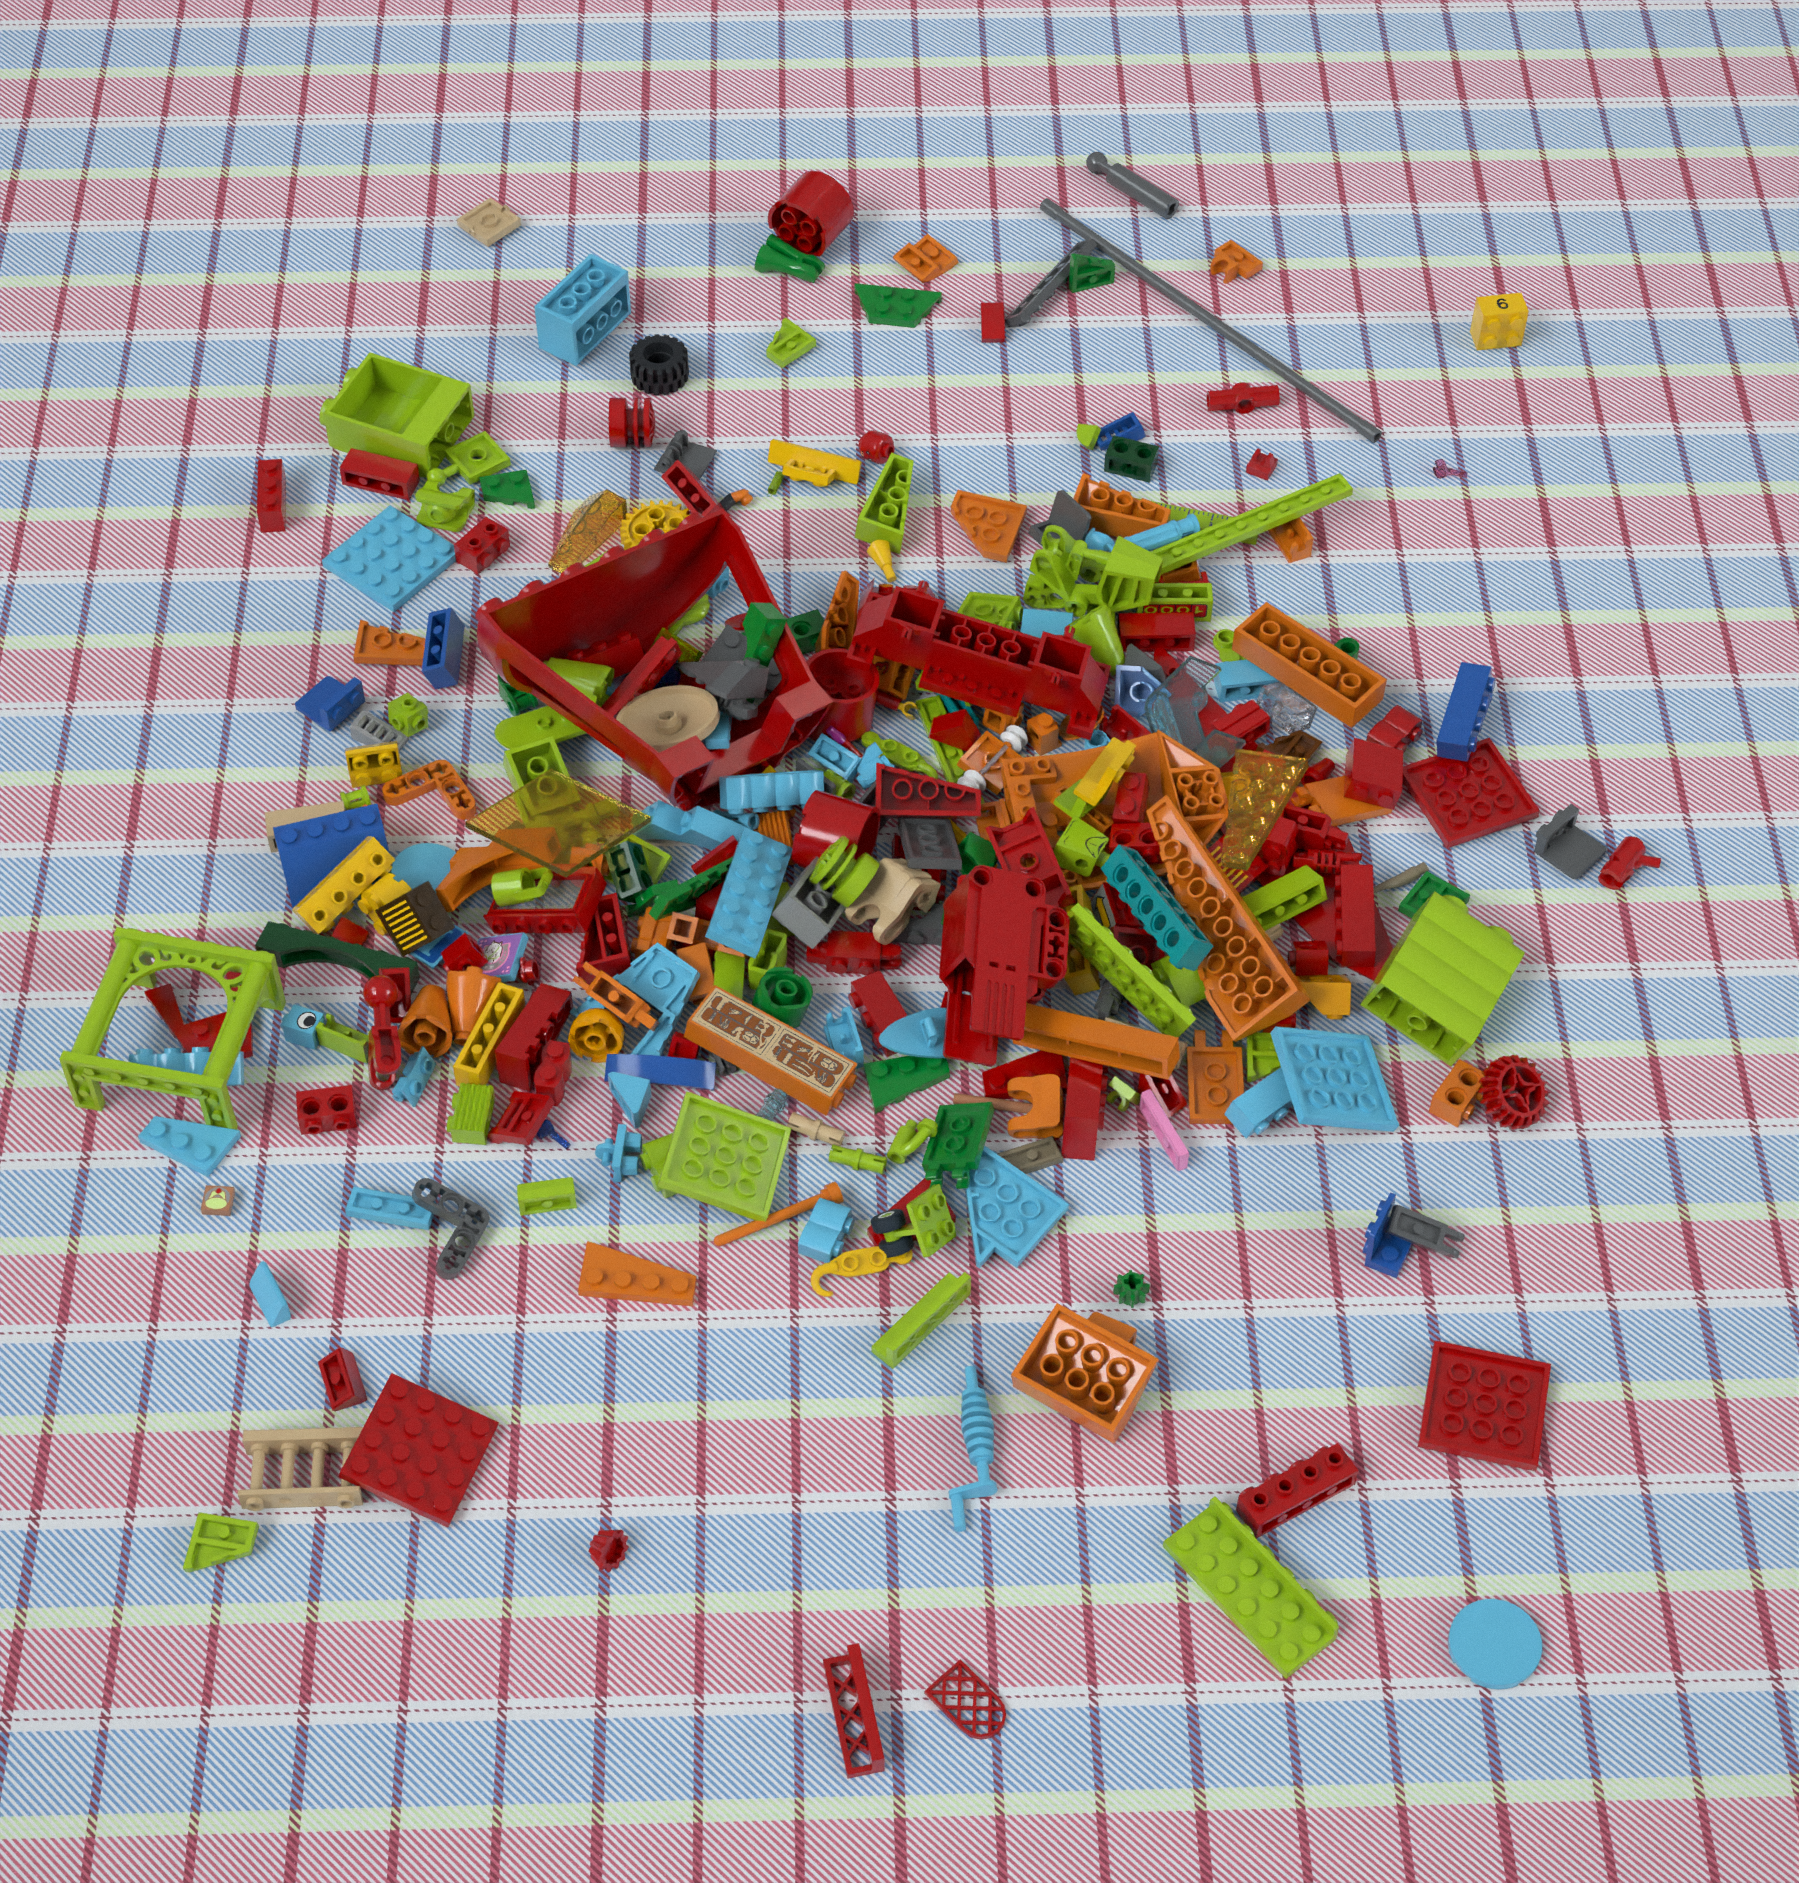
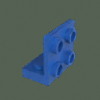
[1362,1192,1413,1279]

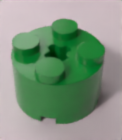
[752,967,813,1028]

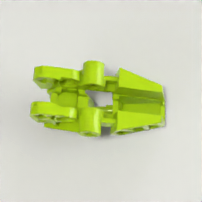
[1023,525,1163,617]

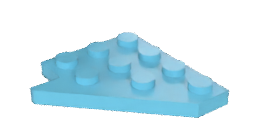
[965,1146,1069,1269]

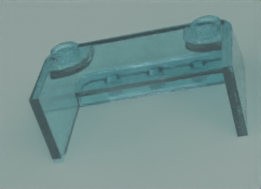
[1144,656,1246,769]

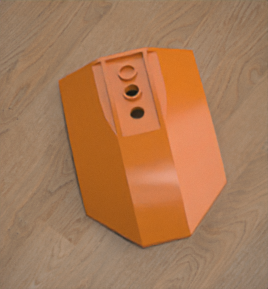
[1001,730,1231,891]

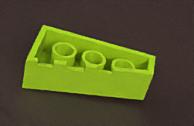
[854,452,914,554]

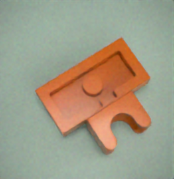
[1210,240,1263,284]

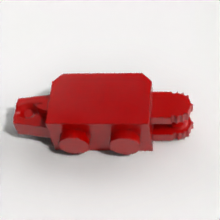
[1254,804,1349,851]
[806,931,902,975]

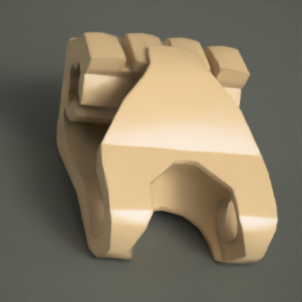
[845,857,940,945]

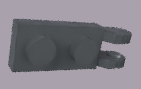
[1385,1205,1465,1258]

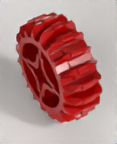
[1478,1055,1550,1130]

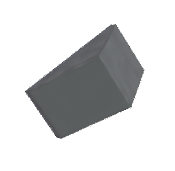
[1124,644,1168,686]

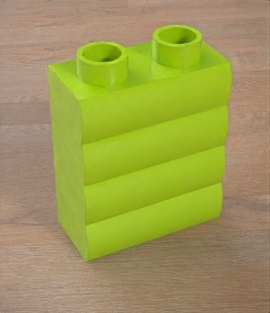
[319,352,475,478]
[1360,891,1525,1066]

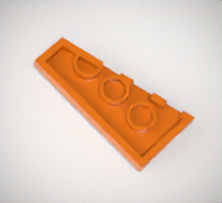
[578,1241,697,1307]

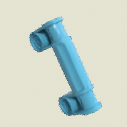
[1103,513,1200,552]

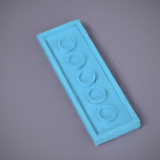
[705,827,792,958]

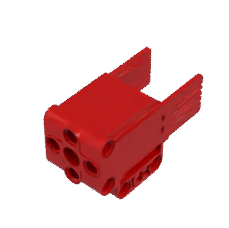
[939,865,1070,1067]

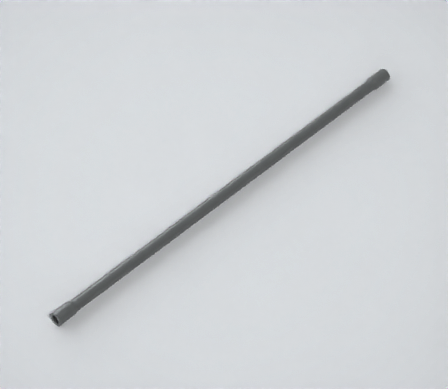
[1040,198,1382,443]

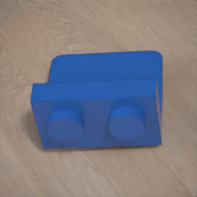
[295,676,366,732]

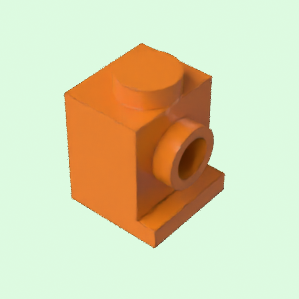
[1027,712,1062,756]

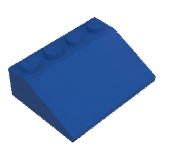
[273,804,392,908]

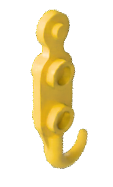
[811,1246,913,1297]

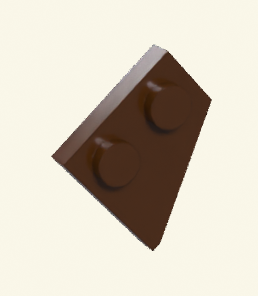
[1255,730,1322,776]

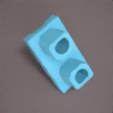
[595,1124,642,1182]

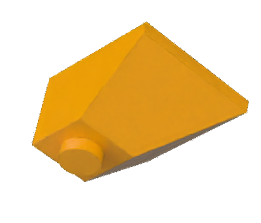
[1294,974,1351,1019]

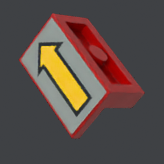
[1090,882,1140,929]

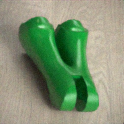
[754,234,825,283]

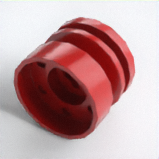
[608,398,655,447]

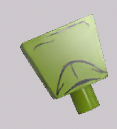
[1053,816,1110,877]

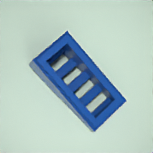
[1096,412,1146,451]

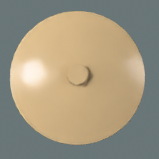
[616,685,720,752]

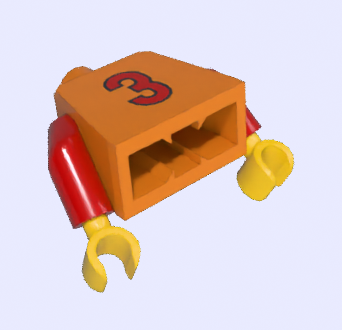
[872,655,919,720]

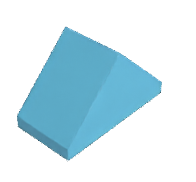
[608,1072,652,1129]

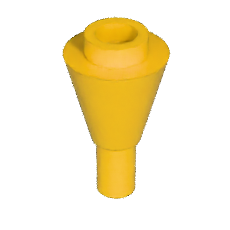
[867,539,897,583]

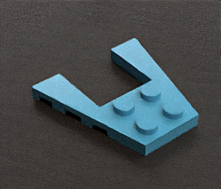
[570,942,700,1056]

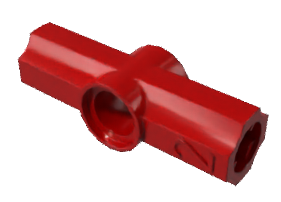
[1206,382,1280,414]

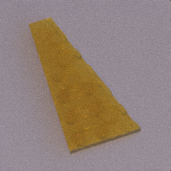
[1221,748,1309,871]

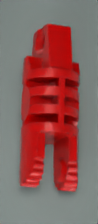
[1293,849,1362,875]

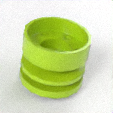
[810,835,880,908]

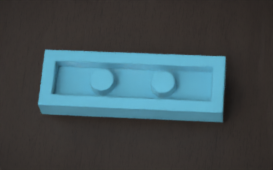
[345,1187,436,1230]

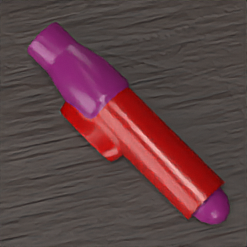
[826,726,863,759]

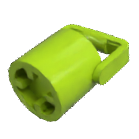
[491,866,553,907]

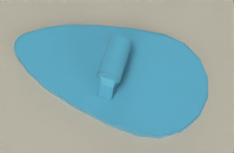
[879,1008,946,1058]

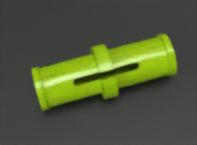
[828,1144,887,1175]

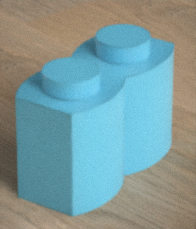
[798,1198,855,1263]

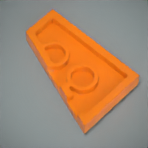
[353,619,426,666]

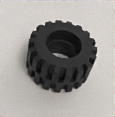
[629,334,689,396]

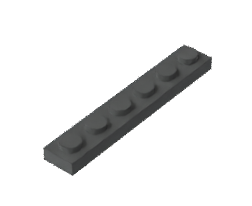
[1004,238,1097,327]

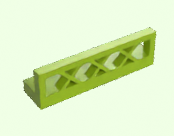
[871,1272,971,1369]

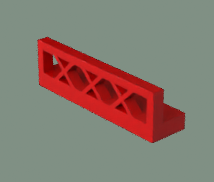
[601,636,682,719]
[823,1643,885,1779]

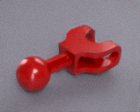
[363,975,401,1090]

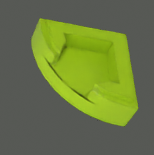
[1076,424,1101,450]

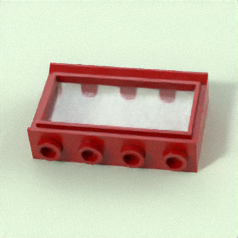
[483,866,607,934]

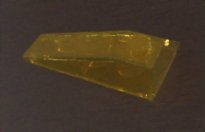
[548,489,627,574]

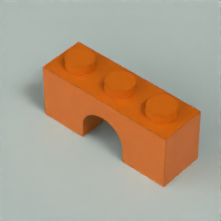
[667,912,750,959]

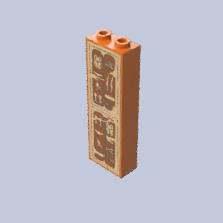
[684,985,858,1116]

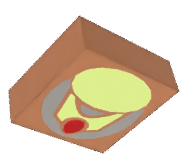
[201,1185,235,1216]

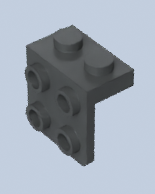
[1028,490,1091,547]
[1534,804,1606,879]

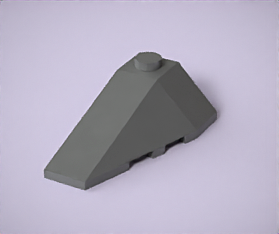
[677,657,769,699]

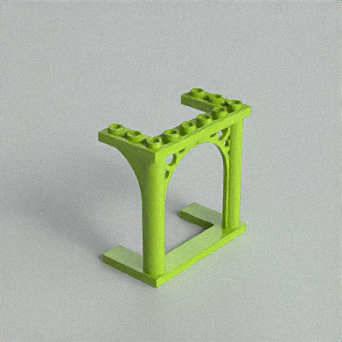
[59,927,286,1130]

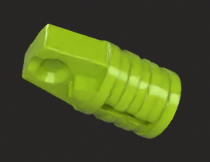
[814,768,856,799]

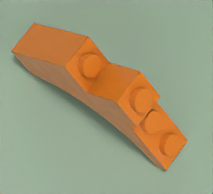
[435,830,562,912]

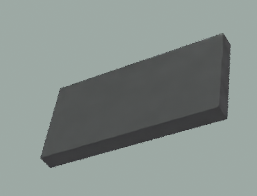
[898,817,962,870]

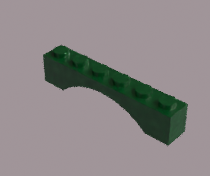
[255,921,420,995]

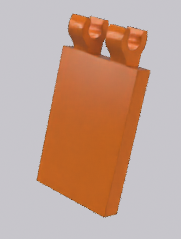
[1291,775,1392,826]
[1186,1030,1244,1124]

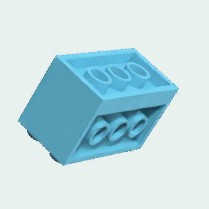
[534,254,631,366]

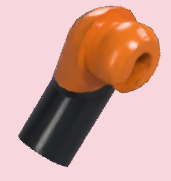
[719,489,753,511]

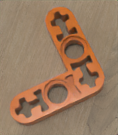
[382,760,477,820]

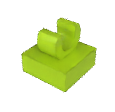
[1106,1076,1141,1112]

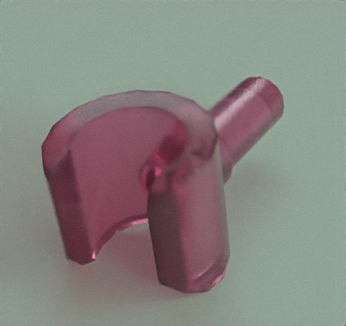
[1433,459,1468,479]

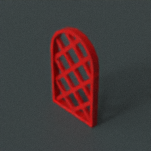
[924,1659,1006,1740]

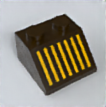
[375,881,456,957]

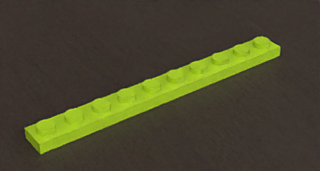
[1150,473,1353,575]

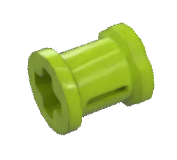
[340,785,371,811]

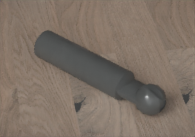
[1086,152,1179,219]

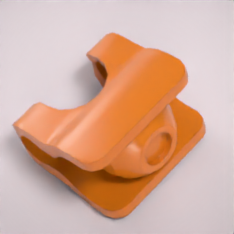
[1008,1074,1064,1140]

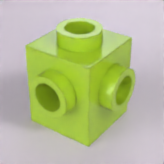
[388,693,428,737]

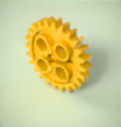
[620,500,690,550]

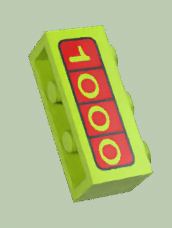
[1136,583,1213,622]

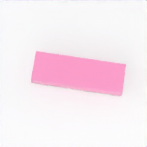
[1139,1089,1189,1171]

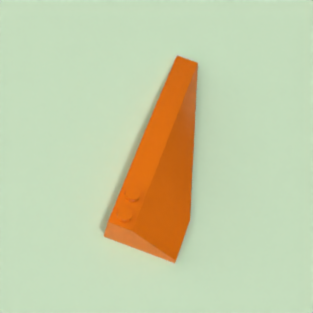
[1146,795,1311,1042]

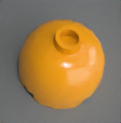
[568,1008,624,1063]

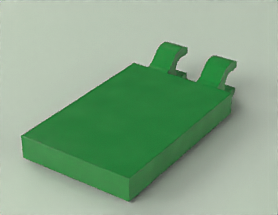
[922,1102,995,1189]

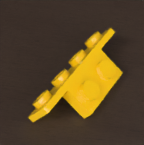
[768,439,862,487]
[1073,737,1136,806]

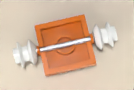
[957,725,1028,796]

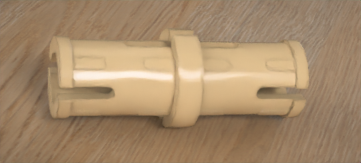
[787,1112,846,1146]

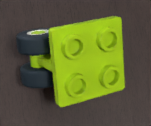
[871,1184,956,1258]

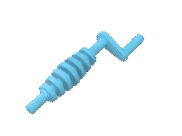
[948,1366,998,1532]

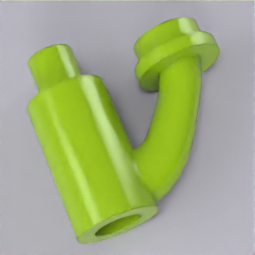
[887,1118,938,1164]

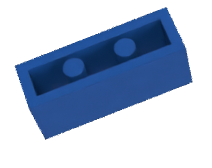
[422,608,465,690]

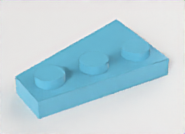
[138,1116,241,1177]

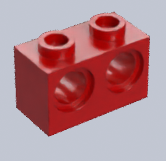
[1109,822,1164,864]
[296,1085,357,1135]

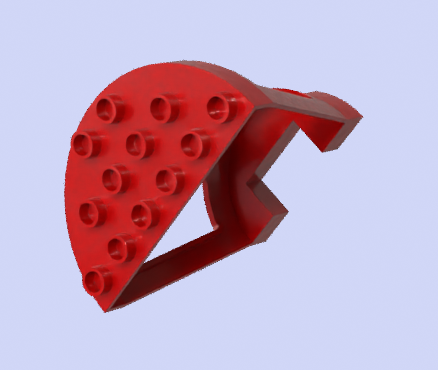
[475,509,833,811]

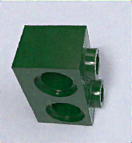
[1104,435,1159,483]
[604,841,654,903]

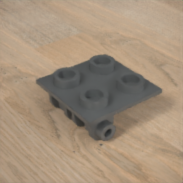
[654,430,717,480]

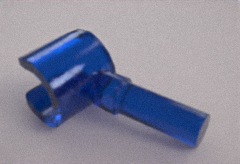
[536,1119,571,1150]

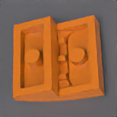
[893,234,959,283]

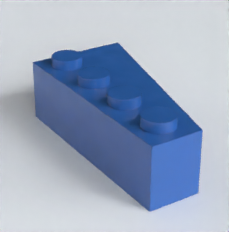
[1436,662,1496,762]

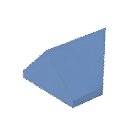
[1114,665,1171,717]

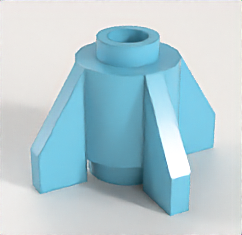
[856,742,895,790]

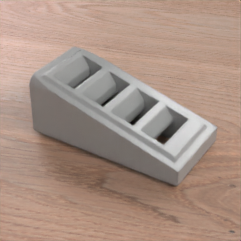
[350,710,409,751]

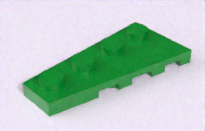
[649,857,733,920]

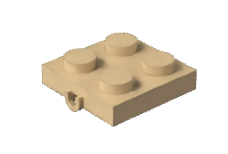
[457,198,521,247]

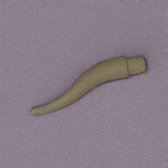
[1374,862,1429,893]

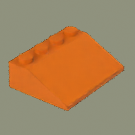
[1011,1303,1159,1444]

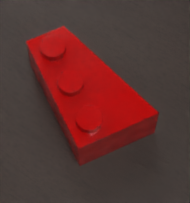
[576,893,633,985]

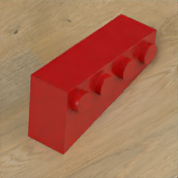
[876,763,982,819]
[495,983,573,1092]
[1061,1057,1108,1161]

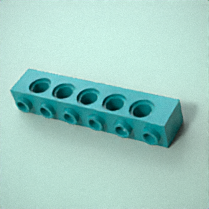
[1101,844,1213,971]

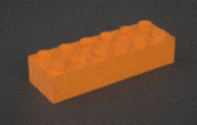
[1232,602,1387,728]

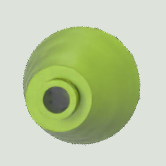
[1064,603,1125,676]
[543,657,614,707]

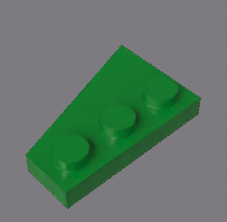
[863,1056,950,1114]

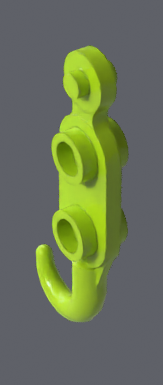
[862,731,938,779]

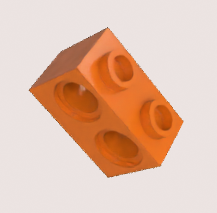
[1429,1059,1484,1128]

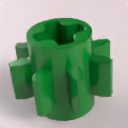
[1113,1270,1150,1308]

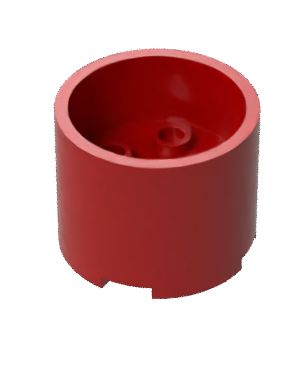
[768,171,854,257]
[806,648,879,741]
[792,790,880,868]

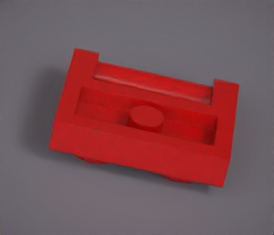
[487,1091,555,1145]

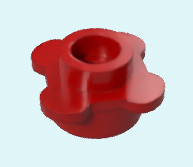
[518,957,540,986]

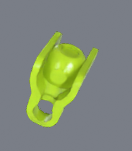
[415,480,475,532]

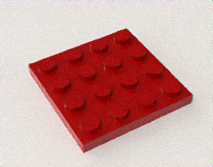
[1403,738,1540,848]
[1417,1340,1551,1471]
[339,1373,499,1528]

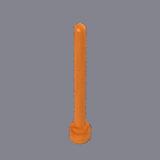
[714,1181,844,1246]

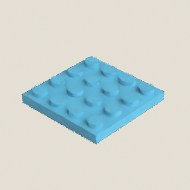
[322,505,456,612]
[1271,1026,1399,1132]

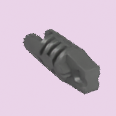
[706,690,758,721]
[1094,978,1124,1021]

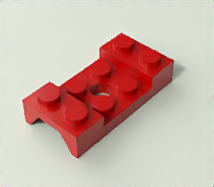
[985,807,1075,908]

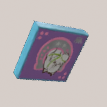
[477,932,529,982]

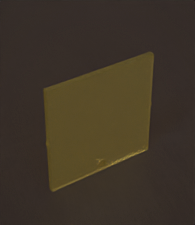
[465,769,651,877]

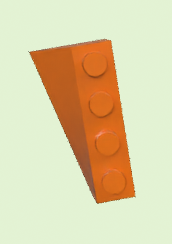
[1073,473,1171,538]

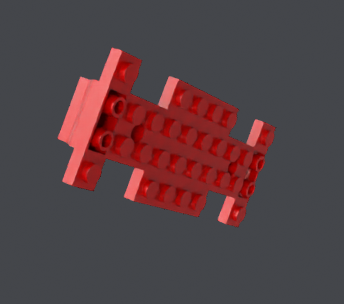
[844,580,1111,740]

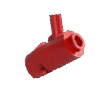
[1598,836,1661,890]

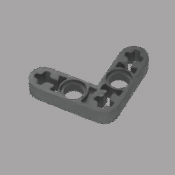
[412,1178,490,1280]

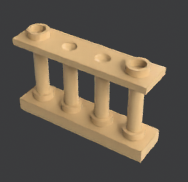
[238,1427,363,1511]

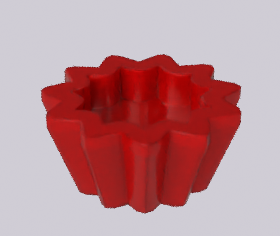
[588,1530,629,1573]

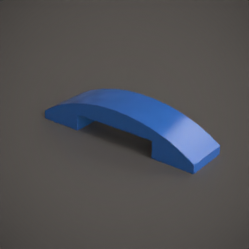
[604,1054,717,1091]

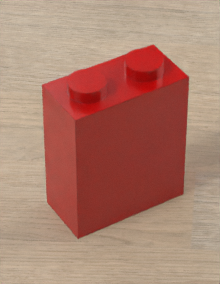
[1344,738,1403,810]

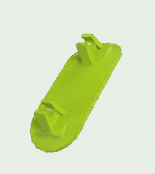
[494,694,610,749]

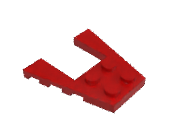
[144,971,253,1059]

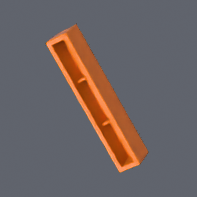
[1013,1003,1180,1080]

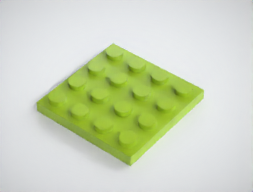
[657,1091,792,1222]

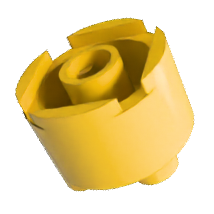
[358,873,411,936]

